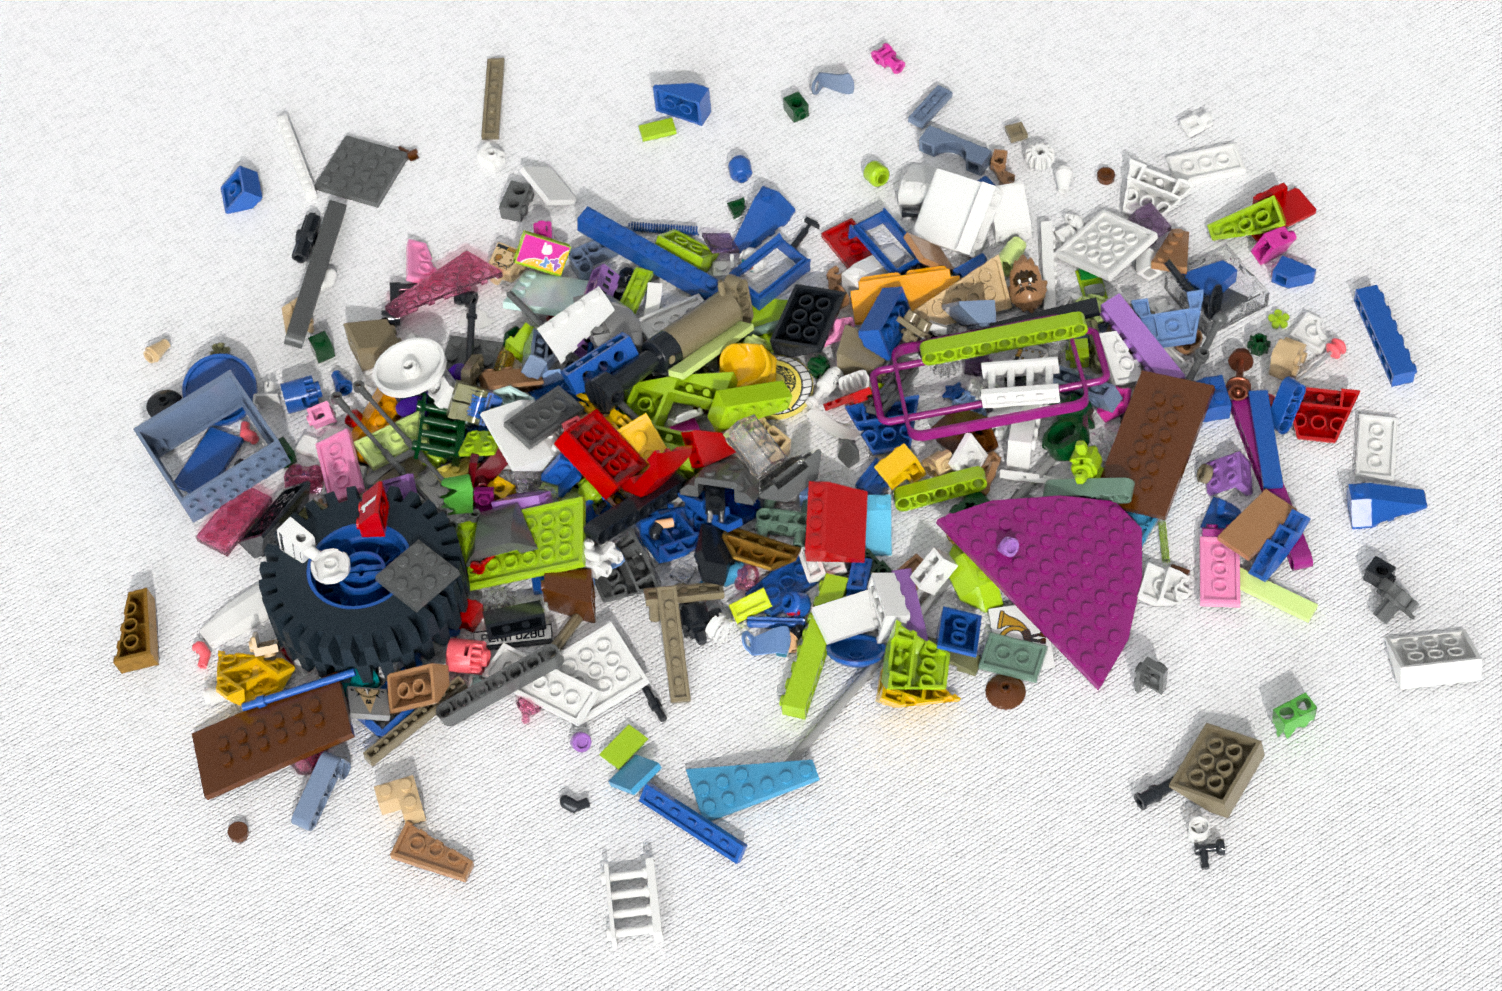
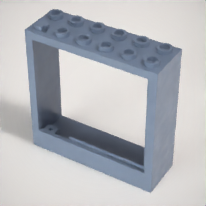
[133,370,291,523]

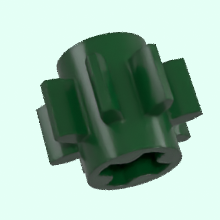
[1247,333,1271,357]
[807,354,830,379]

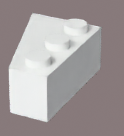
[867,573,910,644]

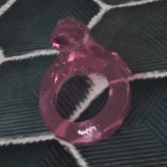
[734,564,759,591]
[516,697,542,724]

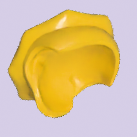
[719,343,777,387]

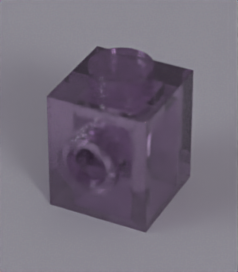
[964,354,993,377]

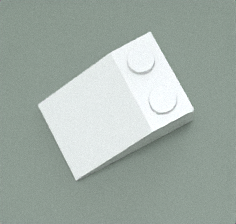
[898,164,946,207]

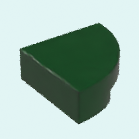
[727,197,745,219]

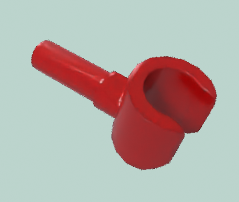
[470,555,496,574]

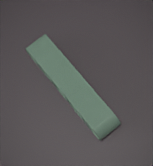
[1042,478,1135,504]

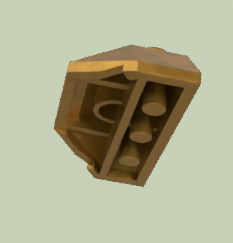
[722,528,802,571]

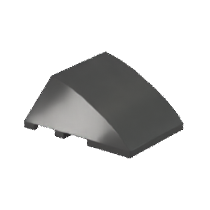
[759,449,822,502]
[465,503,538,567]
[594,528,661,602]

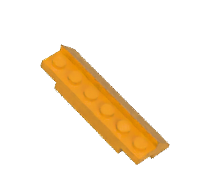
[351,388,401,464]

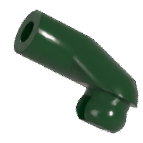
[503,325,520,348]

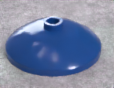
[826,634,886,668]

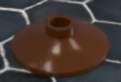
[985,674,1026,710]

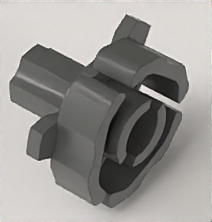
[1373,578,1420,625]

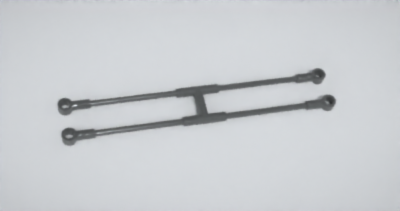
[331,380,480,533]

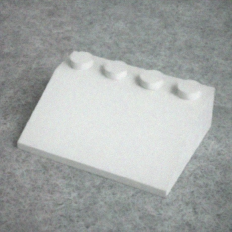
[480,400,563,471]
[1385,629,1482,689]

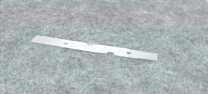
[1000,470,1070,484]

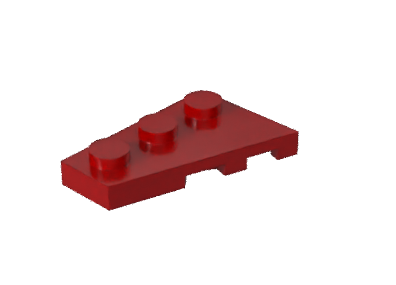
[823,387,872,411]

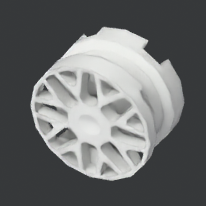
[705,613,735,644]

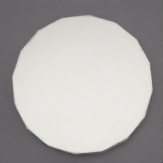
[667,408,704,427]
[311,548,351,584]

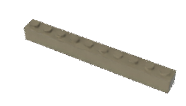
[363,676,467,767]

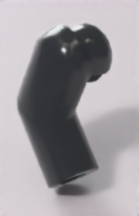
[560,795,590,813]

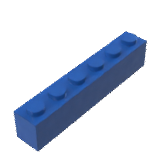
[1354,285,1417,387]

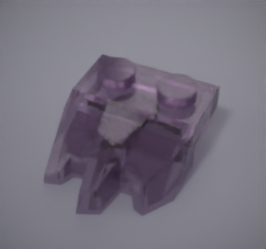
[1127,202,1171,248]

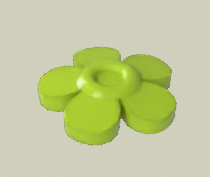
[1268,309,1290,329]

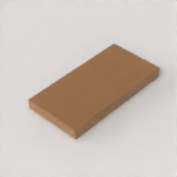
[1217,489,1297,561]

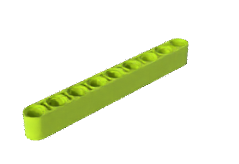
[919,312,1088,366]

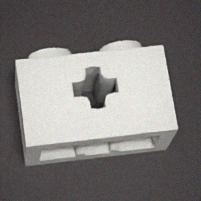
[910,547,958,595]

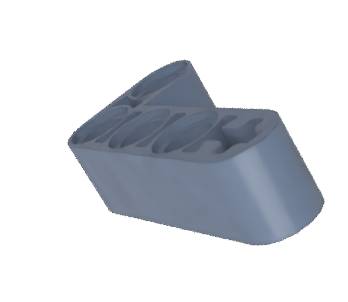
[569,227,633,281]
[291,751,351,831]

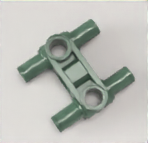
[755,499,808,548]

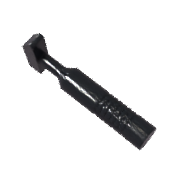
[791,217,820,249]

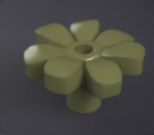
[210,342,231,355]

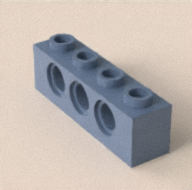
[1053,365,1123,413]

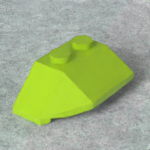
[949,544,1003,613]

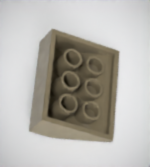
[1169,723,1265,818]

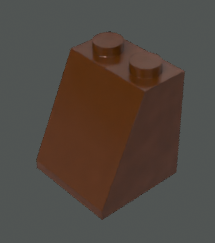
[931,410,999,454]
[541,569,596,623]

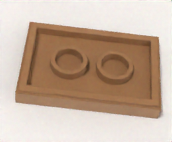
[903,232,954,275]

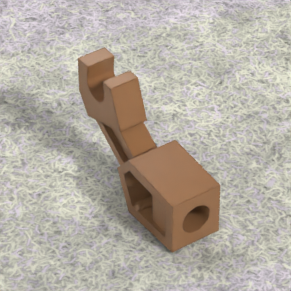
[990,149,1015,185]
[826,266,850,310]

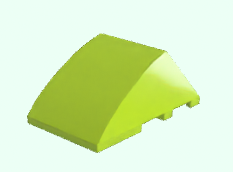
[881,620,950,690]

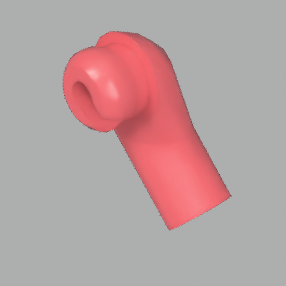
[240,421,259,444]
[192,641,211,669]

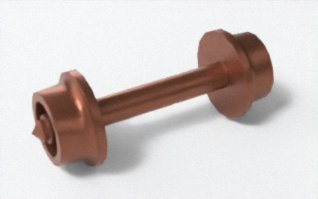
[1226,348,1254,401]

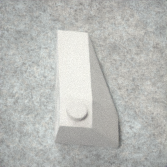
[841,245,906,293]

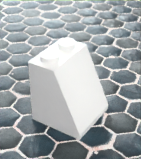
[991,181,1031,243]

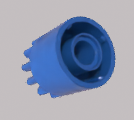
[280,375,323,414]

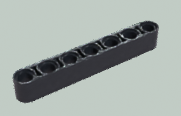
[584,471,689,545]

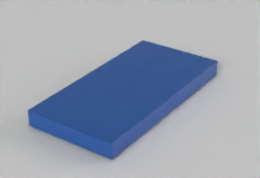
[174,427,244,493]
[745,556,820,617]

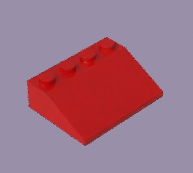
[554,408,648,500]
[805,481,868,563]

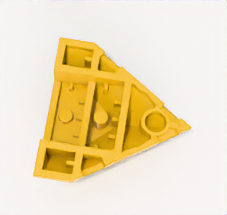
[216,650,295,706]
[875,663,961,708]

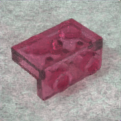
[284,464,324,494]

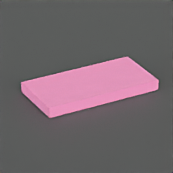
[315,428,365,503]
[1199,536,1241,608]

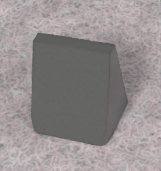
[838,439,860,468]

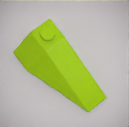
[1207,195,1286,241]

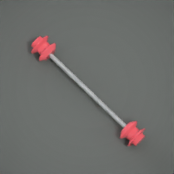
[1268,338,1346,407]

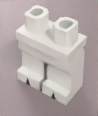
[575,537,624,580]

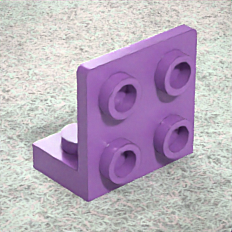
[1206,451,1253,496]

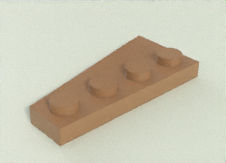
[1151,229,1189,274]
[390,821,474,883]

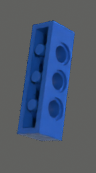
[560,332,639,394]

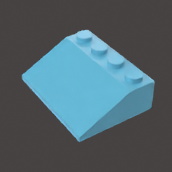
[865,494,892,556]

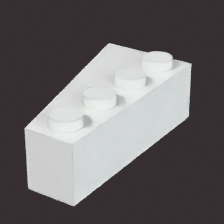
[537,286,615,364]
[1006,404,1043,472]

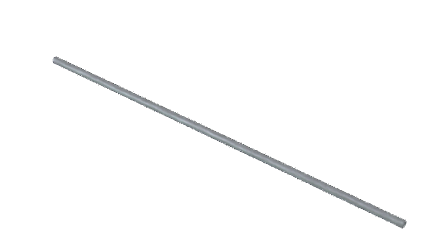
[784,414,1094,762]

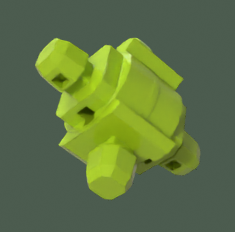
[1069,440,1104,484]

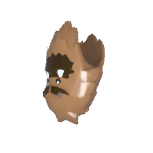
[1007,254,1048,313]

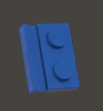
[855,458,889,495]

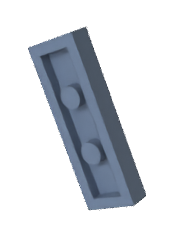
[908,85,953,129]

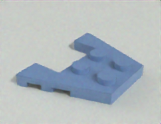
[1131,289,1204,348]

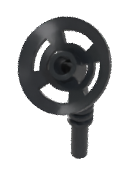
[1164,259,1223,321]

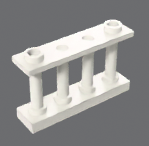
[981,357,1060,408]
[601,858,664,948]

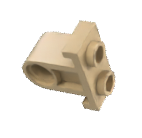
[922,449,954,478]

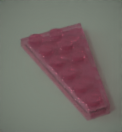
[385,250,503,319]

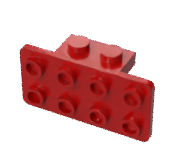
[1251,182,1316,241]

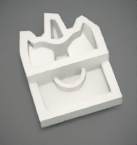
[1137,562,1193,606]

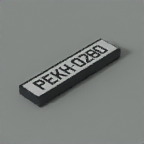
[473,623,553,650]

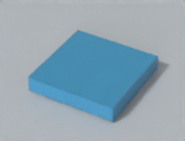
[608,755,662,795]

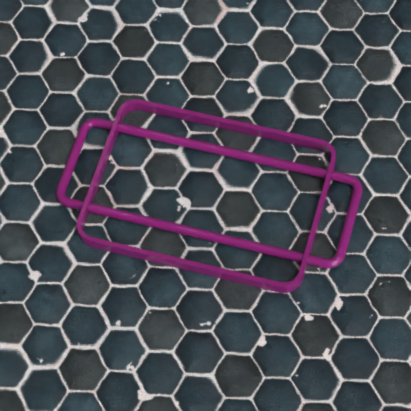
[869,314,1110,441]

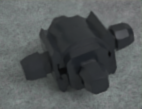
[679,601,722,645]

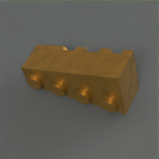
[113,588,159,674]

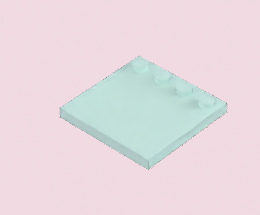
[503,271,589,316]

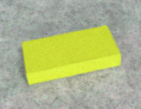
[729,588,772,624]

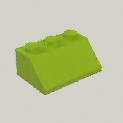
[655,229,720,273]

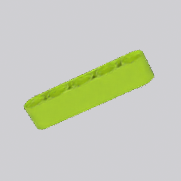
[893,466,987,512]

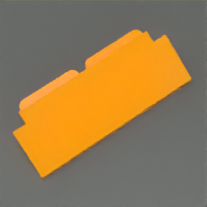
[850,266,960,325]

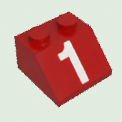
[356,481,390,537]

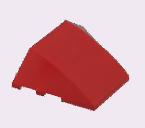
[1293,387,1361,444]
[622,445,693,497]

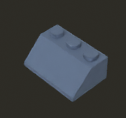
[942,300,996,329]

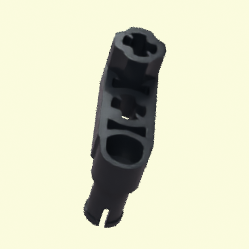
[381,282,417,326]

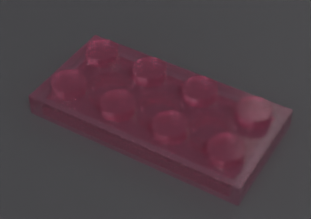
[196,488,273,557]

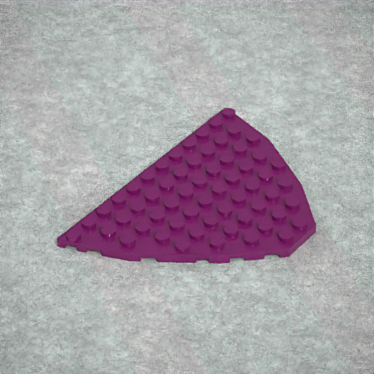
[936,495,1142,690]

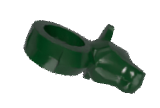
[1042,394,1095,461]

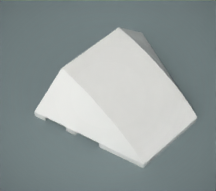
[1123,159,1196,225]

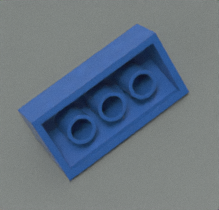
[858,286,911,360]

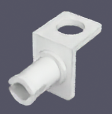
[253,381,282,411]

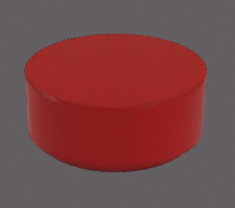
[345,409,363,428]

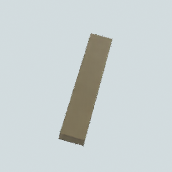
[481,58,505,140]
[656,585,691,704]

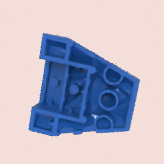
[635,503,714,564]

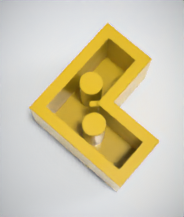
[874,443,927,490]

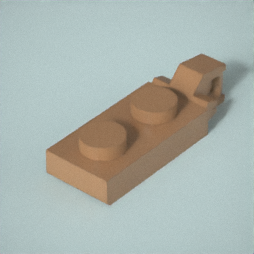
[980,451,1001,496]

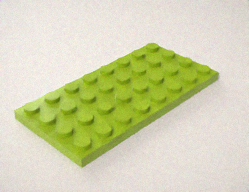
[457,496,586,591]

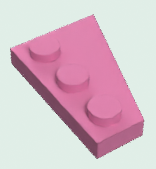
[406,239,443,289]

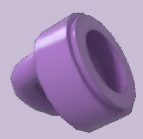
[997,536,1019,557]
[570,731,592,753]

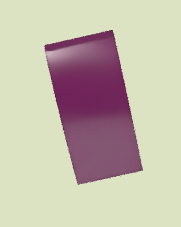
[474,487,495,516]

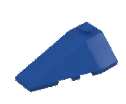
[730,186,796,253]

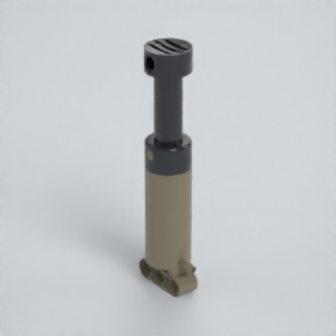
[585,274,753,413]

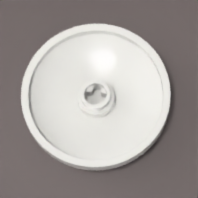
[373,338,447,398]

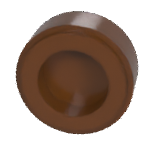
[1097,167,1115,185]
[227,821,249,843]

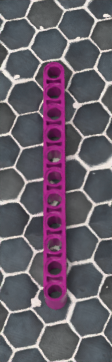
[1230,396,1313,571]

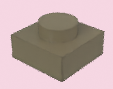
[1005,121,1028,143]

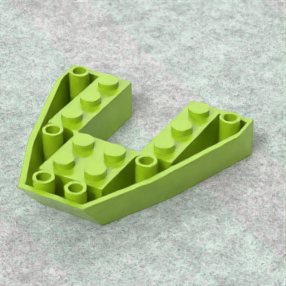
[617,372,738,479]

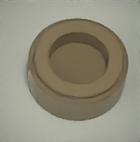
[1196,464,1213,484]

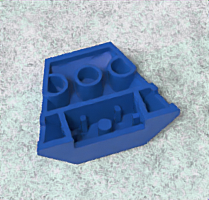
[845,395,919,455]

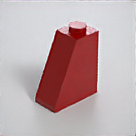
[681,430,737,468]

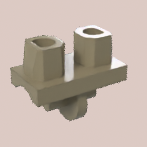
[896,310,932,343]

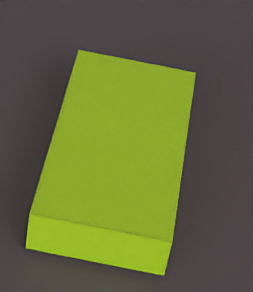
[638,118,677,142]

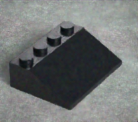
[770,284,847,357]
[238,481,311,558]

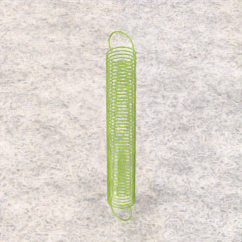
[1158,519,1170,566]

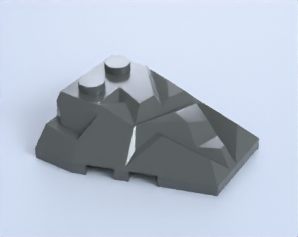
[680,455,760,505]

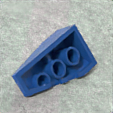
[1346,483,1427,529]

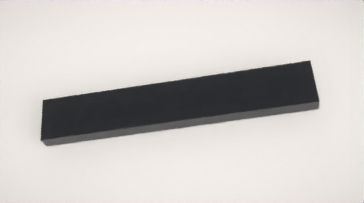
[990,297,1100,327]

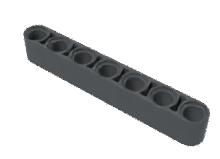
[436,644,564,726]

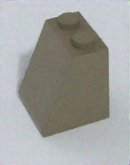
[343,319,402,372]
[837,325,892,383]

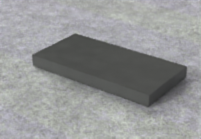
[504,385,585,449]

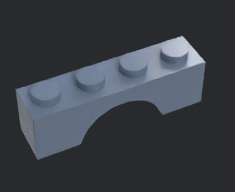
[919,125,992,176]

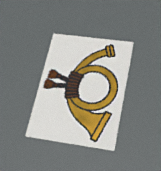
[988,605,1055,675]

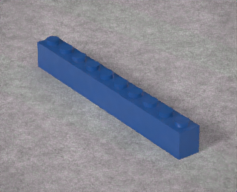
[577,206,719,300]

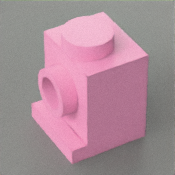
[306,401,337,429]

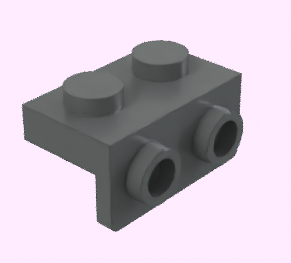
[1134,657,1168,695]

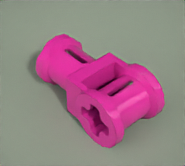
[871,43,905,74]

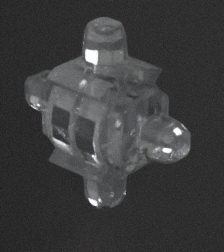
[501,469,548,493]

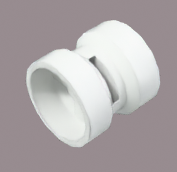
[1188,816,1210,845]

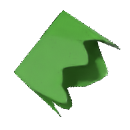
[440,474,473,515]
[1272,692,1317,739]

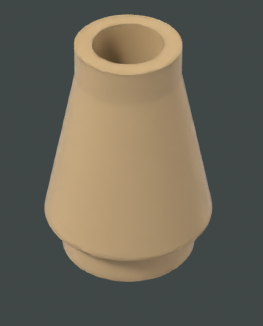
[143,339,170,363]

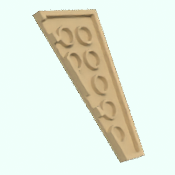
[906,254,1012,330]

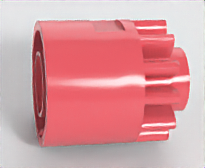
[446,638,491,675]

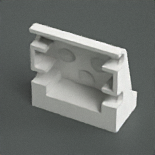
[911,168,1003,259]

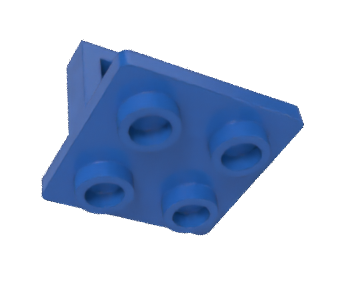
[541,453,582,498]

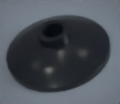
[146,390,182,417]

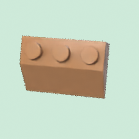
[479,366,544,392]
[387,663,450,714]

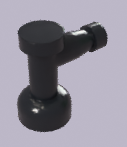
[1194,839,1225,870]

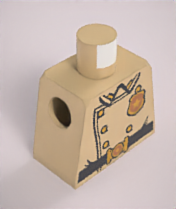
[488,242,528,285]

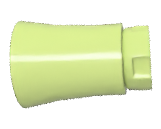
[999,237,1026,277]

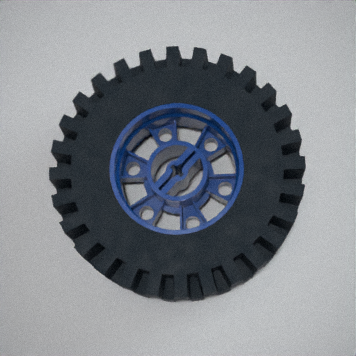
[259,484,470,683]

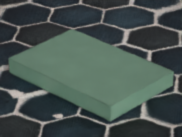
[979,632,1048,683]

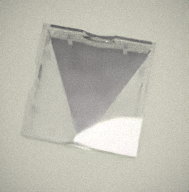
[1164,244,1269,337]

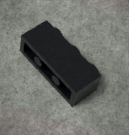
[482,600,547,641]

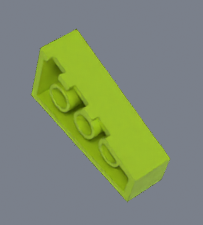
[707,380,793,432]

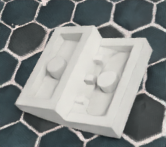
[799,546,848,583]

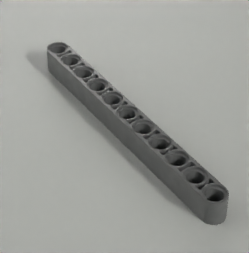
[284,200,347,349]

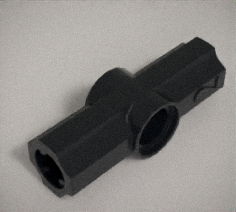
[292,212,321,264]

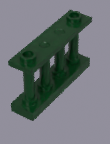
[411,393,466,467]

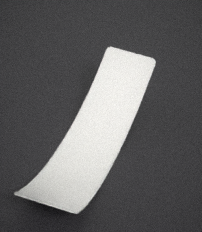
[643,282,662,343]
[805,407,864,440]

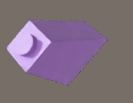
[491,491,553,509]

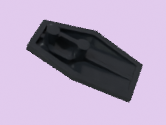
[694,523,732,586]

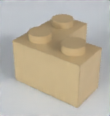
[1269,337,1308,380]
[374,775,426,825]

